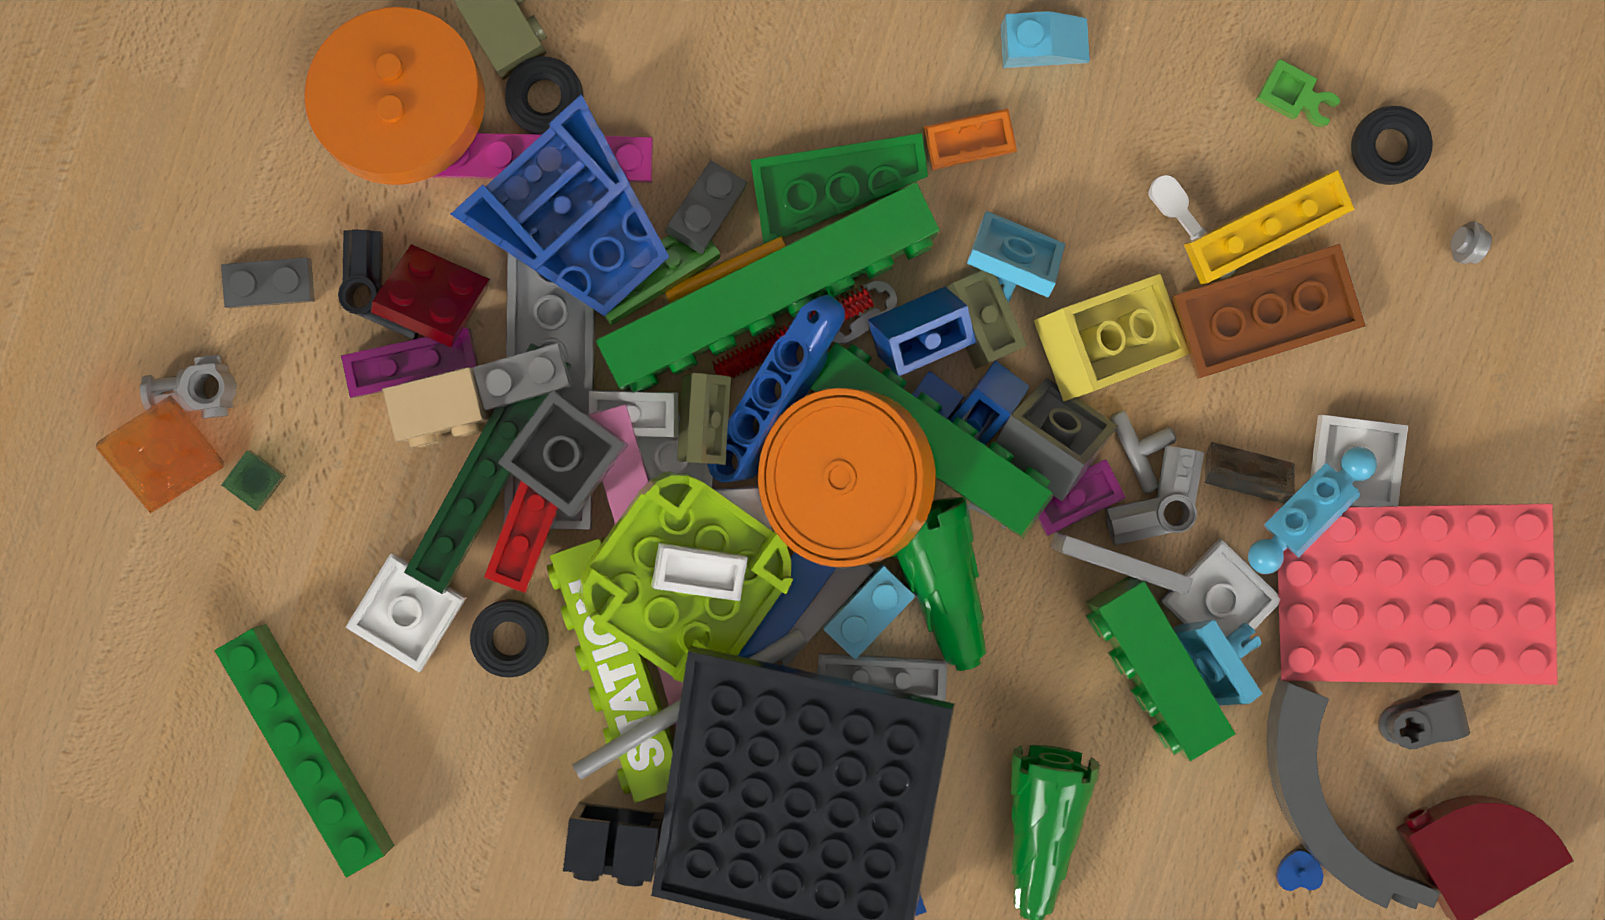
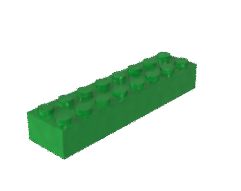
[596,182,940,393]

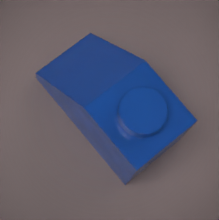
[949,360,1030,445]

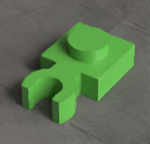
[1255,59,1341,127]

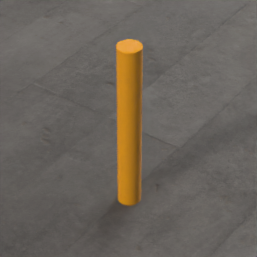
[665,236,787,303]

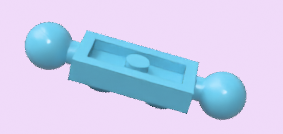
[1248,446,1377,574]

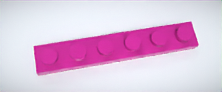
[430,133,653,183]

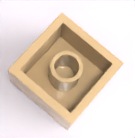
[382,368,493,448]

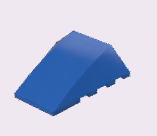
[450,94,669,316]

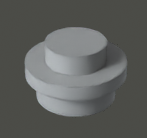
[1450,221,1492,264]

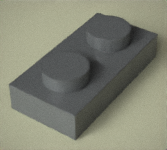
[665,160,747,255]
[221,258,315,309]

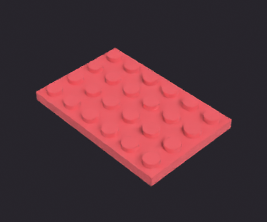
[1276,503,1558,685]

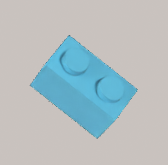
[823,563,916,660]

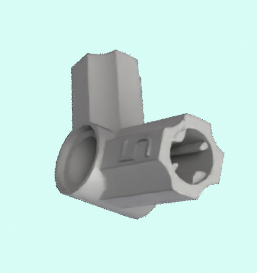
[1105,446,1204,545]

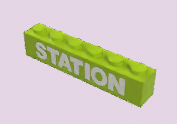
[546,537,674,803]

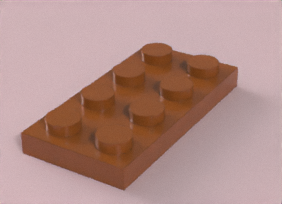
[1172,244,1366,379]

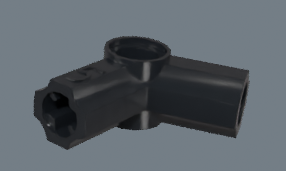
[338,229,419,340]

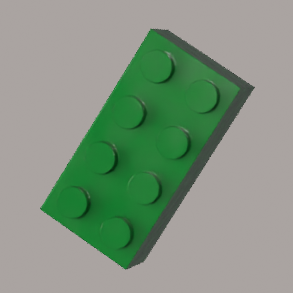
[1085,576,1236,762]

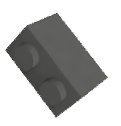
[995,378,1118,501]

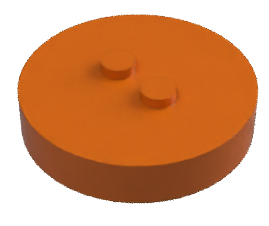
[304,7,485,185]
[758,388,936,567]

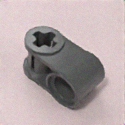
[1378,690,1470,749]

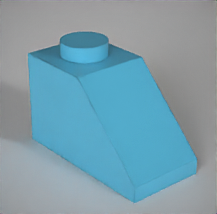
[1000,11,1090,68]

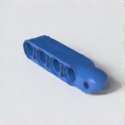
[707,295,845,482]

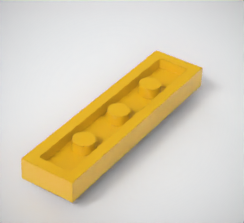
[1183,170,1355,284]

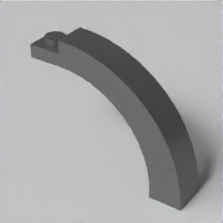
[1266,678,1440,909]

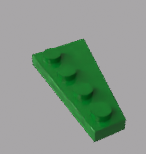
[750,133,928,244]

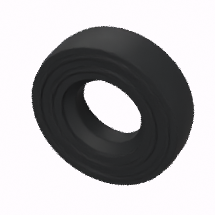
[505,56,584,135]
[1351,106,1433,185]
[470,599,549,678]

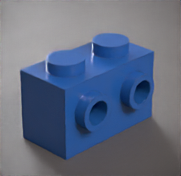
[868,286,976,377]

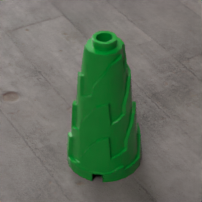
[893,497,986,671]
[1011,745,1100,920]

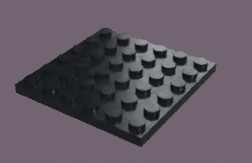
[651,646,955,920]

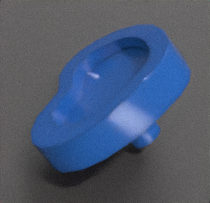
[1276,849,1324,891]

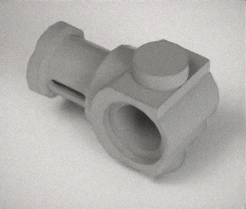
[140,355,237,419]

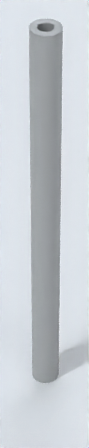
[572,628,807,780]

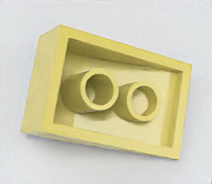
[1033,274,1189,401]

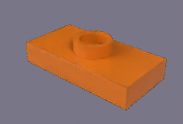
[923,108,1017,171]

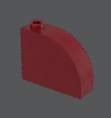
[1396,795,1574,920]

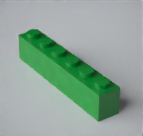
[810,342,1053,539]
[214,624,395,878]

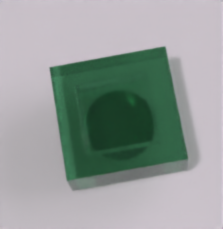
[221,450,286,511]

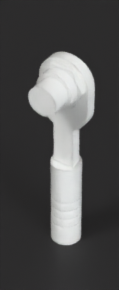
[1148,175,1236,280]

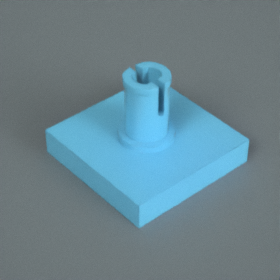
[967,211,1065,303]
[1173,619,1263,706]

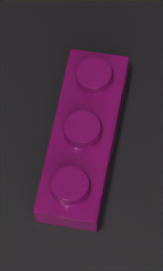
[341,328,479,398]

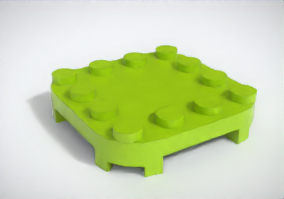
[579,471,793,683]

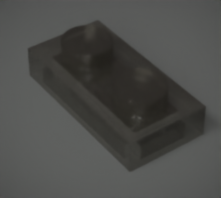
[1205,442,1295,504]

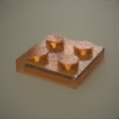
[95,395,224,514]

